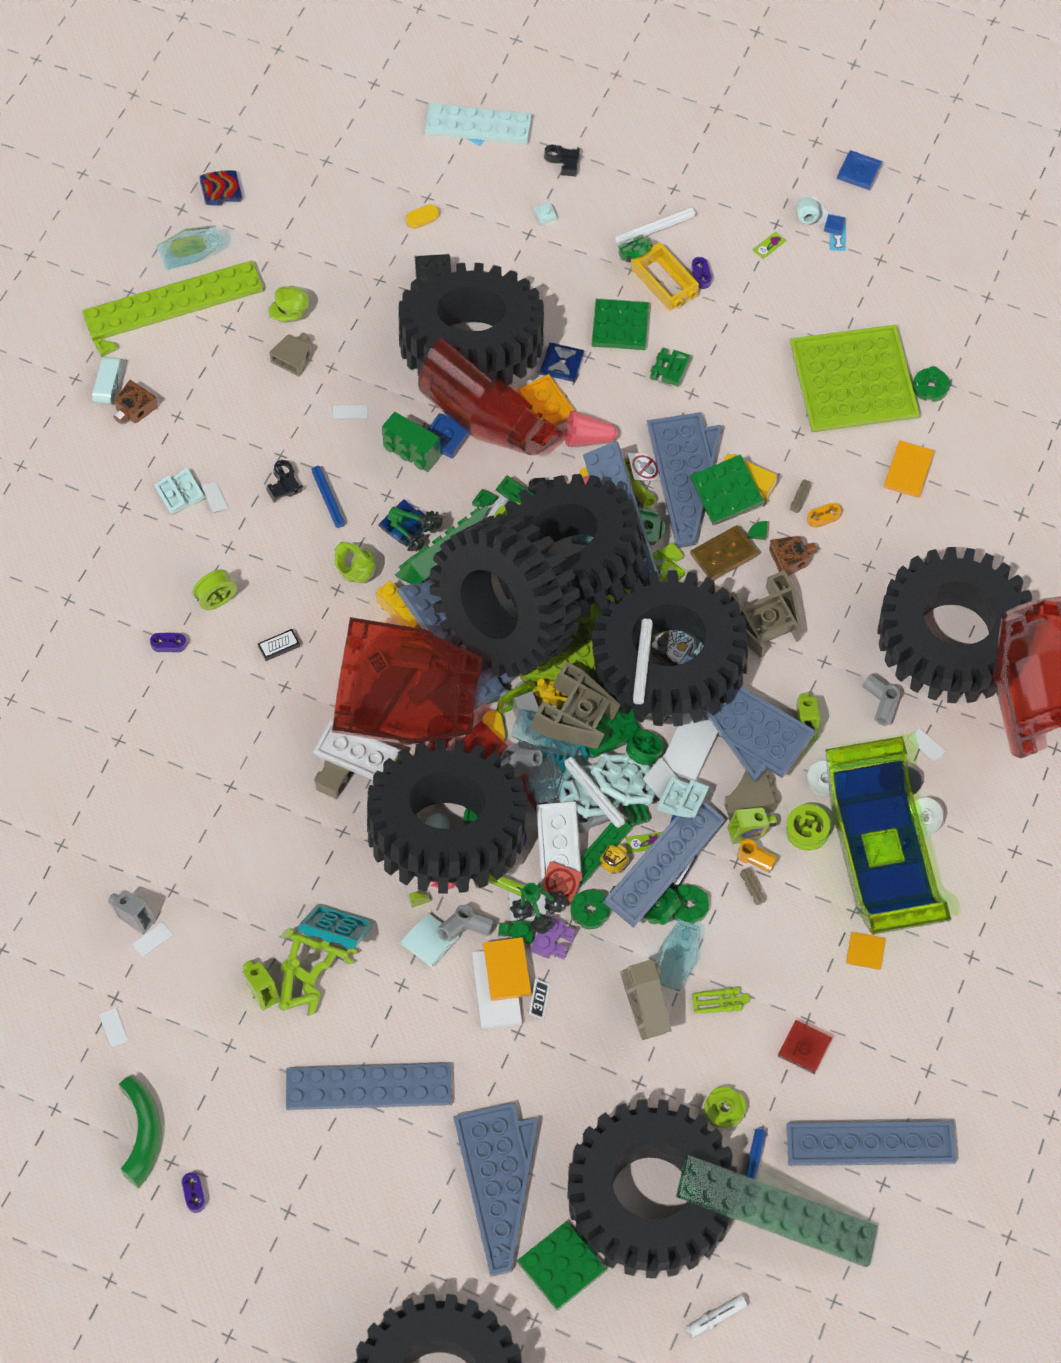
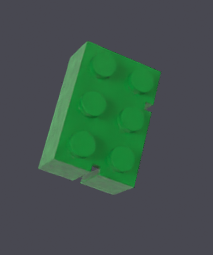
[382,411,441,472]

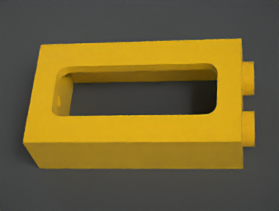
[631,242,699,311]

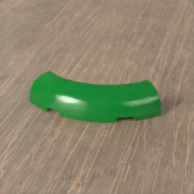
[119,1074,162,1189]

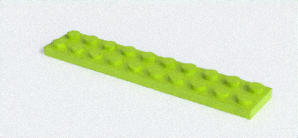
[82,260,263,341]

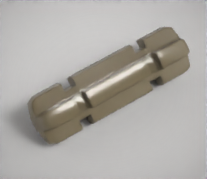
[790,479,811,513]
[740,868,765,905]

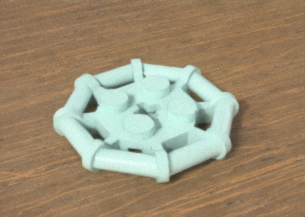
[591,753,656,806]
[553,763,621,819]

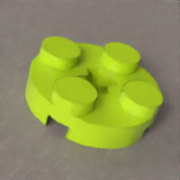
[704,1087,746,1129]

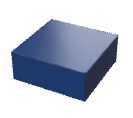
[824,214,845,235]

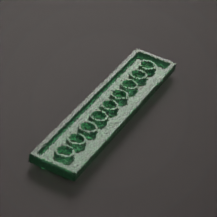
[676,1155,878,1267]

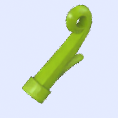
[624,456,656,508]

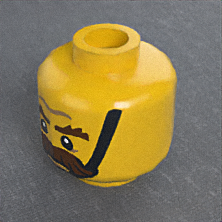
[600,844,629,875]

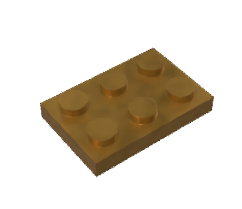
[690,525,758,580]

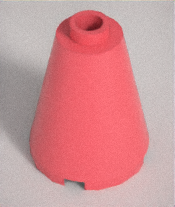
[565,411,617,447]

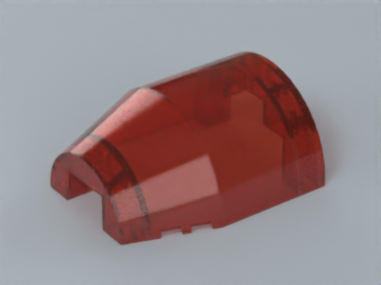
[418,337,563,456]
[993,596,1061,759]
[331,617,483,745]

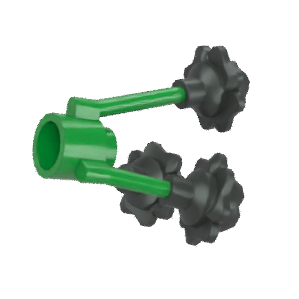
[387,506,443,552]
[510,883,566,934]

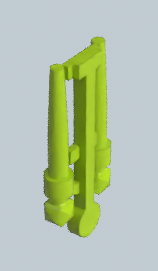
[692,987,750,1014]

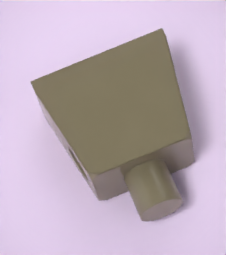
[269,333,311,377]

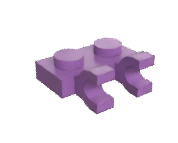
[530,915,576,960]

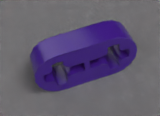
[691,257,712,289]
[150,633,187,652]
[182,1172,206,1213]

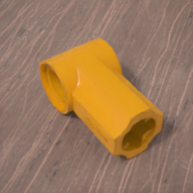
[737,839,778,873]

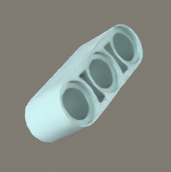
[93,356,122,404]

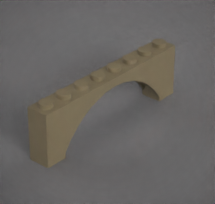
[724,770,778,821]

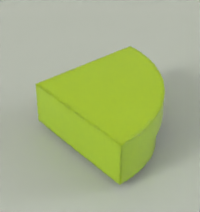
[93,339,118,357]
[657,542,684,561]
[409,892,431,908]

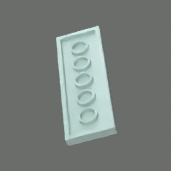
[425,103,532,145]

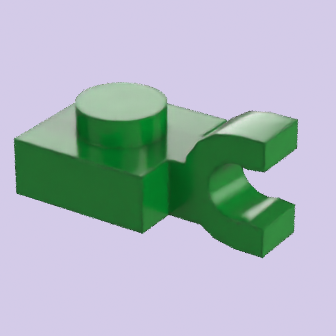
[498,921,533,944]

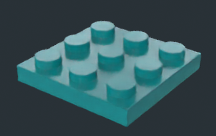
[298,904,373,948]

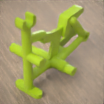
[278,928,357,1016]

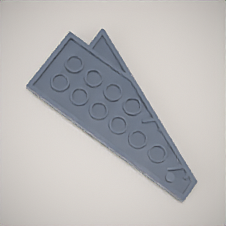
[647,412,722,548]
[679,654,815,782]
[453,1103,538,1277]

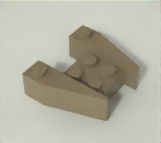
[729,570,802,657]
[529,661,620,749]
[620,959,672,1040]

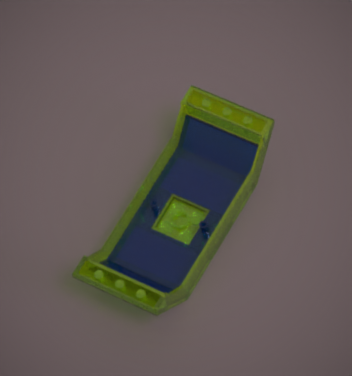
[825,736,951,935]

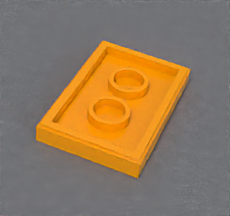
[518,374,575,432]
[884,440,934,498]
[483,937,531,1001]

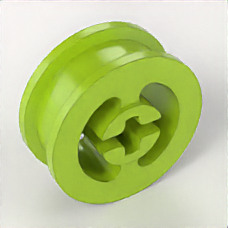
[192,569,237,610]
[786,804,830,851]

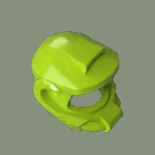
[268,286,309,323]
[334,541,376,583]

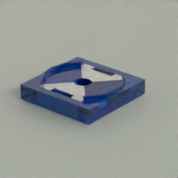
[540,342,584,382]

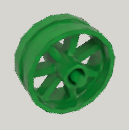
[626,730,663,765]

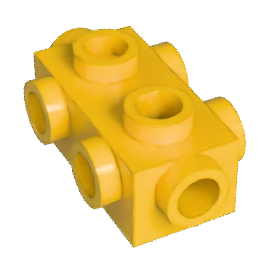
[532,679,568,710]

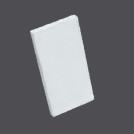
[663,710,719,781]
[313,720,400,780]
[536,802,582,883]
[472,951,522,1030]

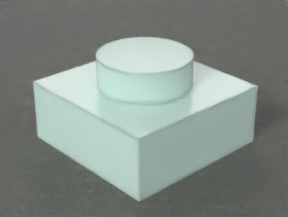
[534,203,557,225]

